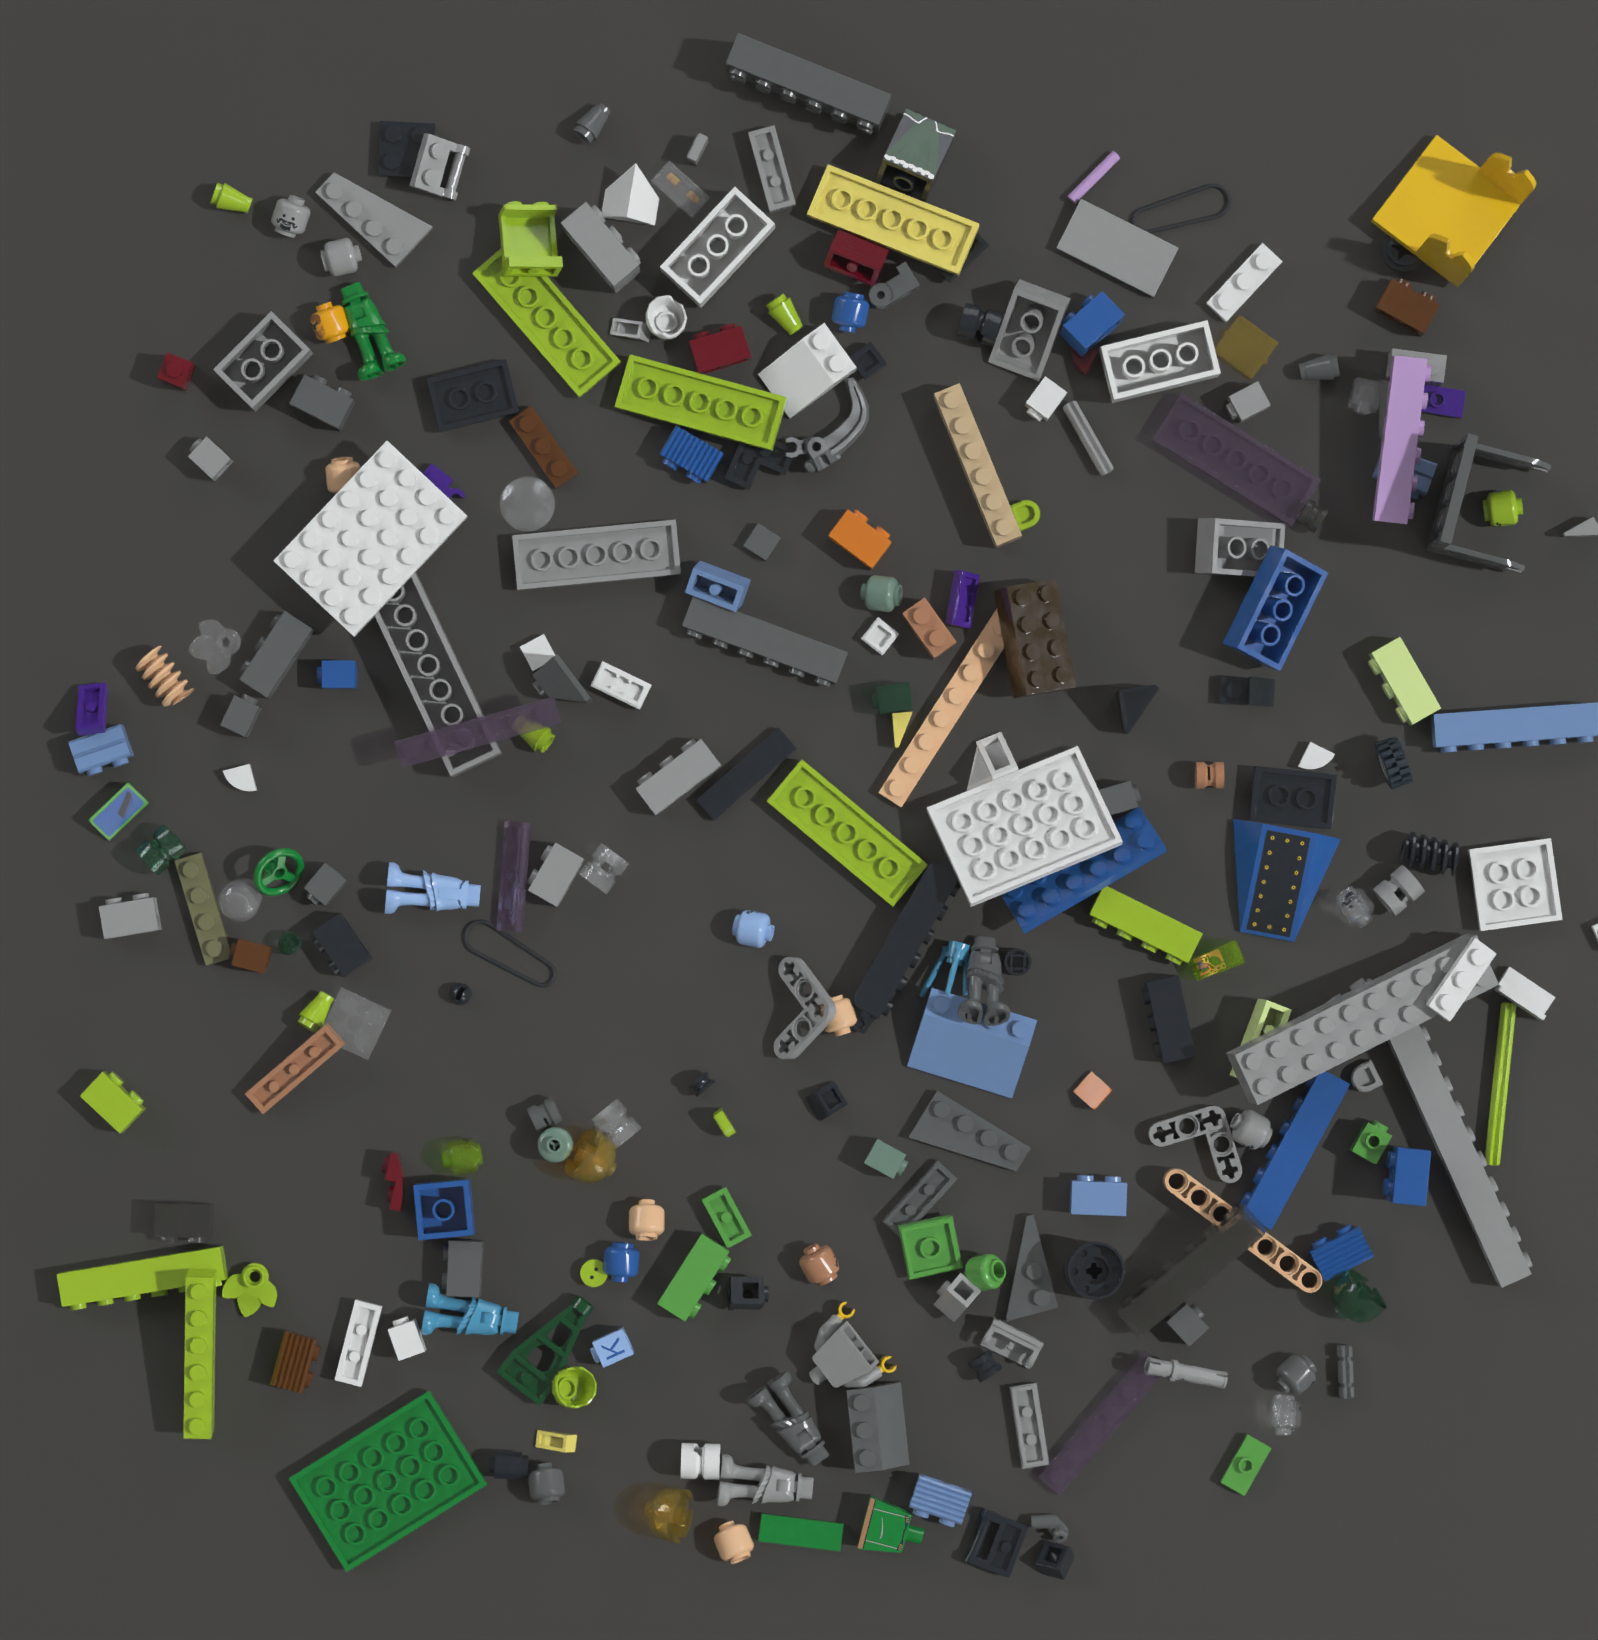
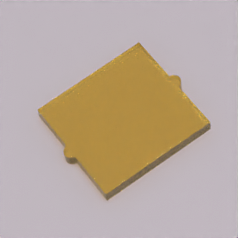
[1215,315,1278,380]

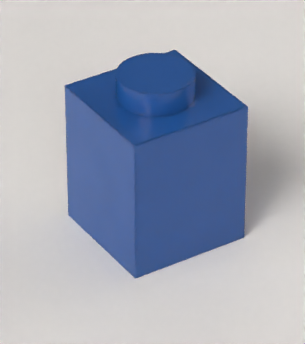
[317,660,357,689]

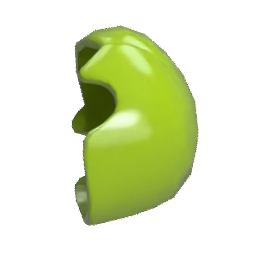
[552,1366,597,1409]

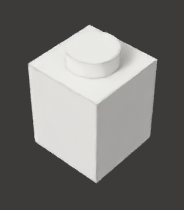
[1025,376,1067,422]
[388,1316,427,1361]

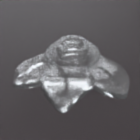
[189,619,241,674]

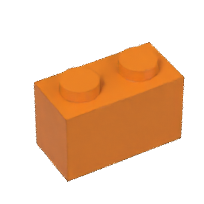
[828,509,892,570]

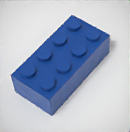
[1222,545,1328,671]

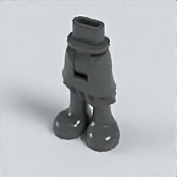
[958,936,1010,1026]
[746,1370,829,1467]

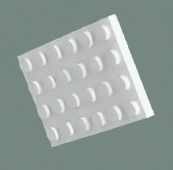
[273,441,468,637]
[927,746,1123,907]

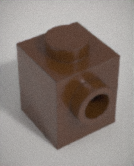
[229,939,273,974]

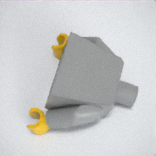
[809,1302,897,1388]

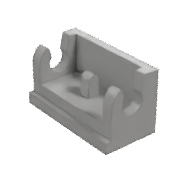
[980,1317,1044,1369]

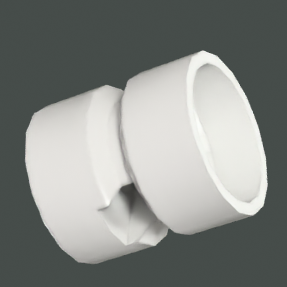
[681,1443,720,1480]

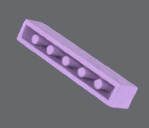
[1372,355,1431,524]

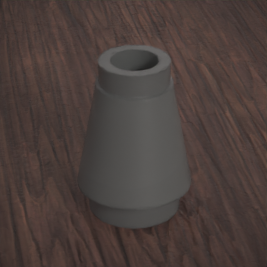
[573,103,611,144]
[1299,353,1340,380]

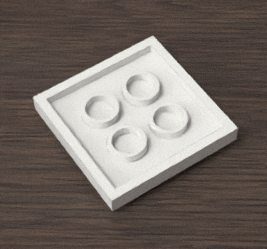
[1468,838,1563,931]

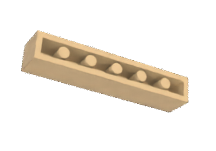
[933,383,1022,548]

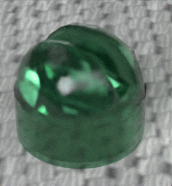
[277,931,302,956]

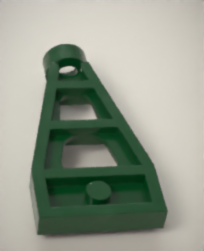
[496,1295,594,1406]

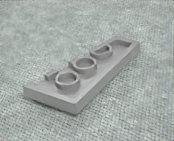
[316,173,433,267]

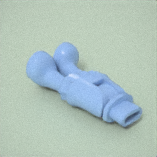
[385,862,481,914]

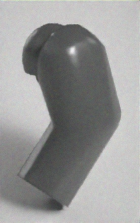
[1031,1514,1069,1543]

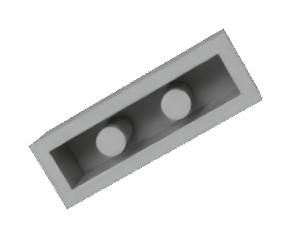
[636,738,721,816]

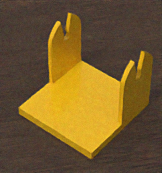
[1370,135,1537,288]

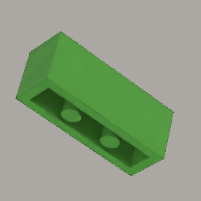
[657,1233,731,1321]

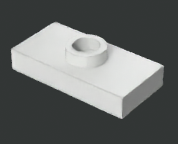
[590,661,652,710]

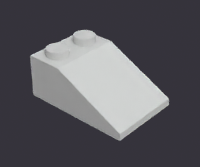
[758,323,856,419]

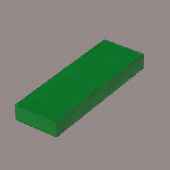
[758,1513,844,1551]

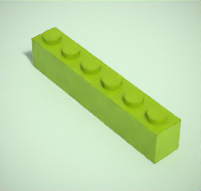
[57,1246,228,1311]
[184,1269,216,1439]

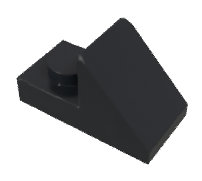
[1219,676,1275,707]

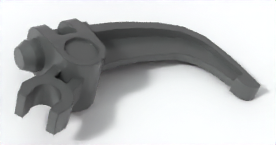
[783,378,869,473]

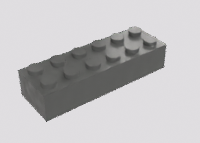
[726,33,891,135]

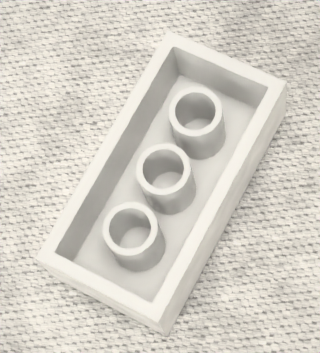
[660,187,775,308]
[1099,320,1221,403]

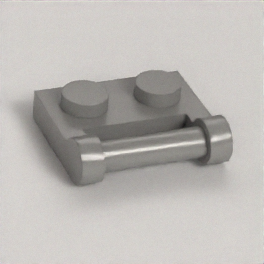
[409,134,470,201]

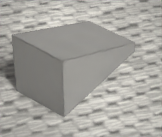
[610,318,651,343]
[1561,517,1598,537]

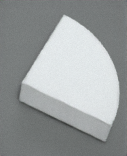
[1298,742,1335,770]
[223,764,257,791]

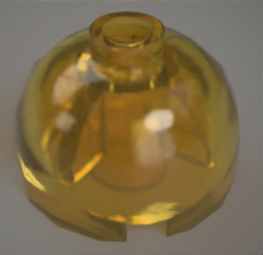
[564,1127,617,1184]
[644,1487,693,1544]

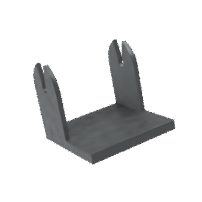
[1426,433,1551,573]

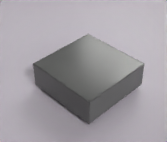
[743,523,781,561]

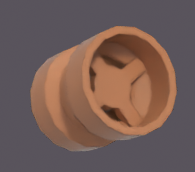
[1195,762,1224,789]

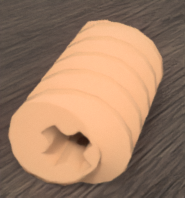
[135,646,194,707]

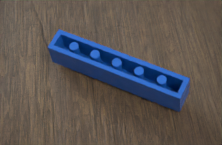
[1239,1071,1350,1230]

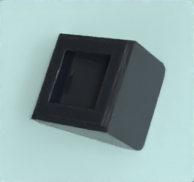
[806,1081,848,1121]

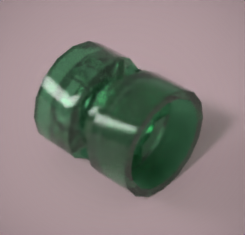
[135,824,187,876]

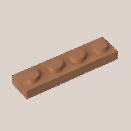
[245,1023,346,1114]

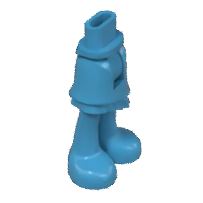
[421,1283,519,1335]

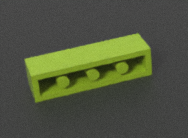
[1088,886,1203,965]

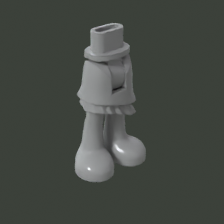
[717,1454,814,1506]

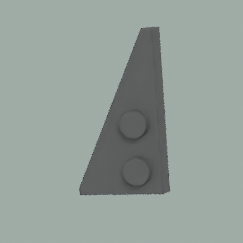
[1006,1214,1058,1321]

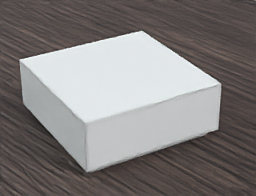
[861,617,899,656]
[520,634,555,671]

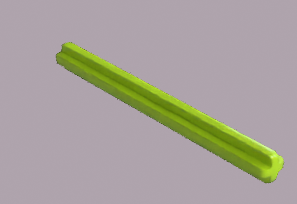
[1485,1002,1516,1166]

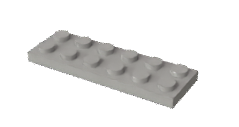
[512,519,681,591]

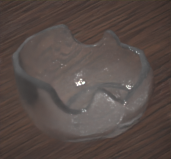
[218,878,262,922]

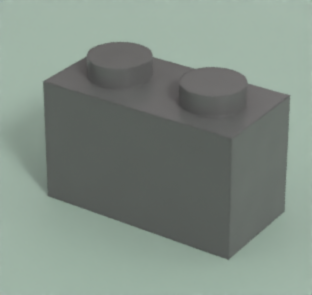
[289,373,356,431]
[442,1239,484,1297]

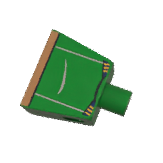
[857,1495,924,1553]

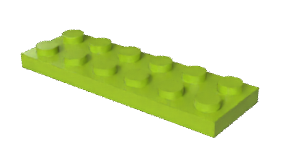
[472,249,621,398]
[614,354,787,451]
[767,759,928,907]

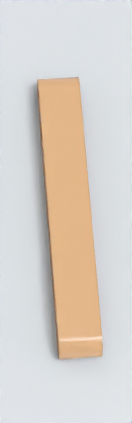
[1163,1168,1322,1293]

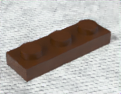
[509,406,579,489]

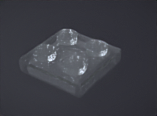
[323,987,392,1060]

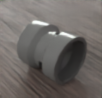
[527,1097,563,1133]

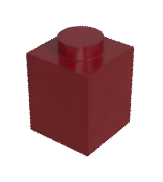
[157,352,196,391]

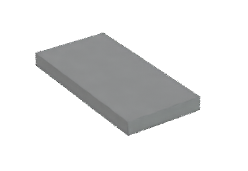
[1056,199,1179,298]

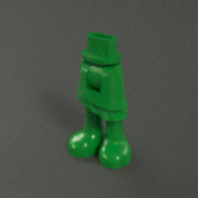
[340,282,407,381]

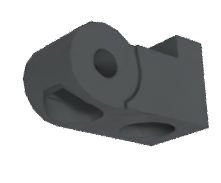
[869,262,920,309]

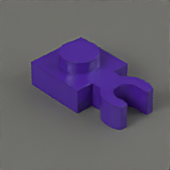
[423,463,466,500]

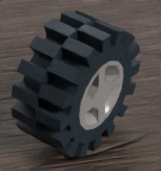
[1374,736,1413,790]

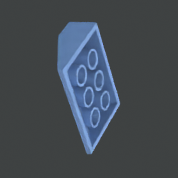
[907,988,1037,1098]

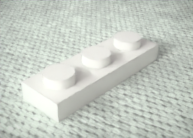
[1206,243,1282,322]
[1426,937,1496,1022]
[335,1299,383,1387]

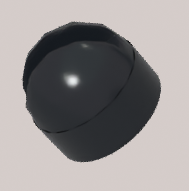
[449,983,472,1005]

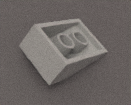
[988,279,1071,381]
[1195,518,1285,577]

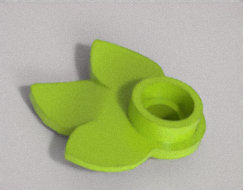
[222,1263,277,1317]

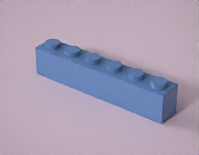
[1430,702,1598,753]

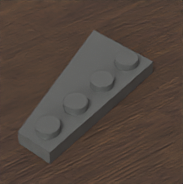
[909,1091,1031,1171]

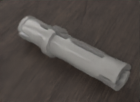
[1144,1357,1228,1389]

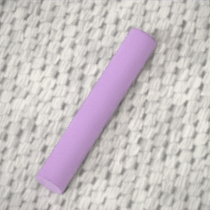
[1068,151,1120,204]

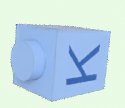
[590,1327,634,1368]

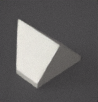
[602,163,659,226]
[967,732,1019,791]

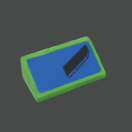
[88,783,149,841]

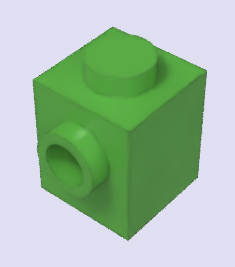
[1349,1120,1392,1164]

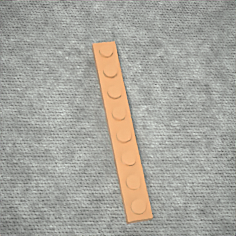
[878,609,1004,807]

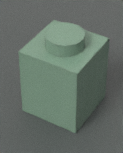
[864,1138,908,1179]

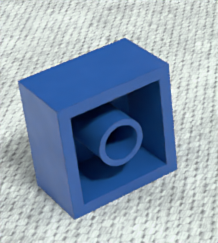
[1382,1146,1431,1206]
[413,1179,476,1240]

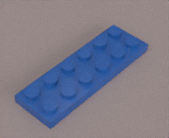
[1001,807,1167,934]

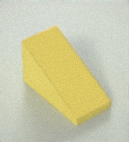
[892,712,912,748]
[535,1430,577,1453]

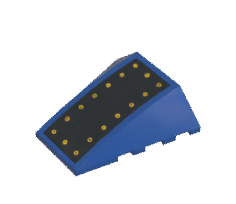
[1233,819,1341,942]

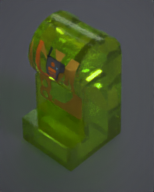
[1189,940,1245,981]

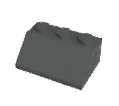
[846,1382,910,1473]

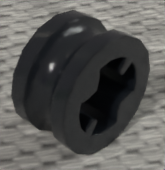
[688,1071,716,1097]

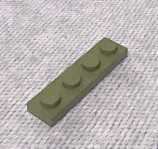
[175,853,231,966]

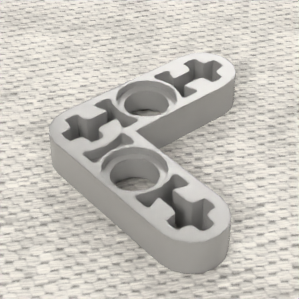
[774,957,836,1059]
[1148,1105,1242,1183]

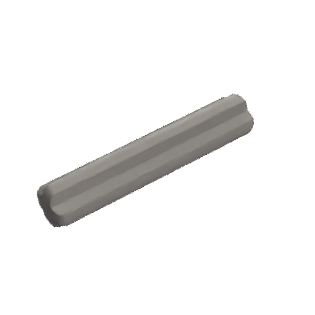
[1063,400,1113,476]

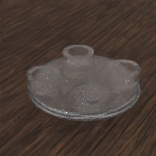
[500,477,555,532]

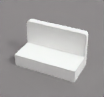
[1493,967,1555,1020]

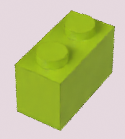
[80,1071,146,1133]

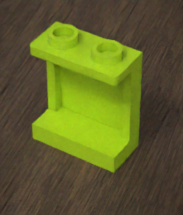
[498,201,563,277]

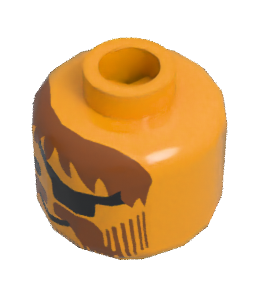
[310,301,349,344]

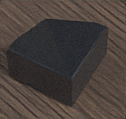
[1035,1540,1074,1580]

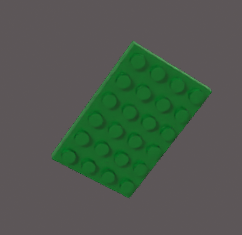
[289,1390,488,1572]

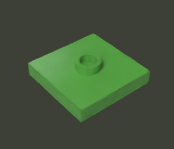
[898,1214,963,1280]

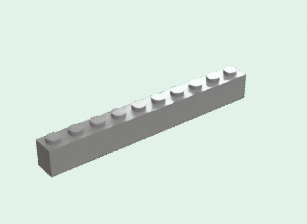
[1387,1025,1533,1288]

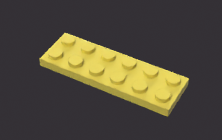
[807,165,980,276]

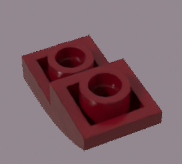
[382,1152,405,1211]

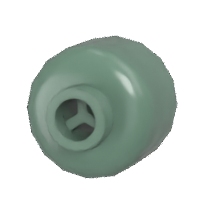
[860,575,903,612]
[537,1127,574,1163]

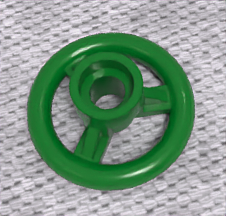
[253,848,304,896]

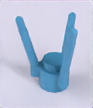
[919,940,970,997]

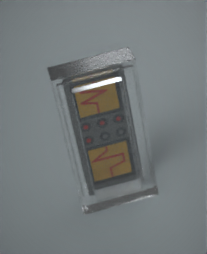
[651,161,710,218]

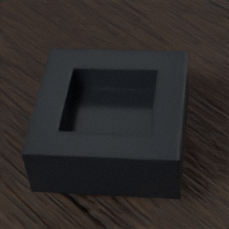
[849,342,887,381]

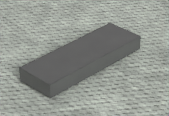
[882,1160,958,1237]

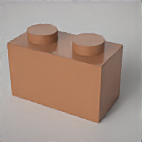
[902,597,956,660]

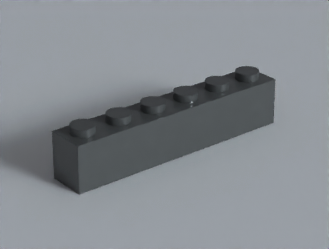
[682,596,848,687]

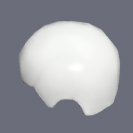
[645,295,687,340]

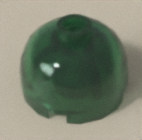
[1332,1268,1387,1323]

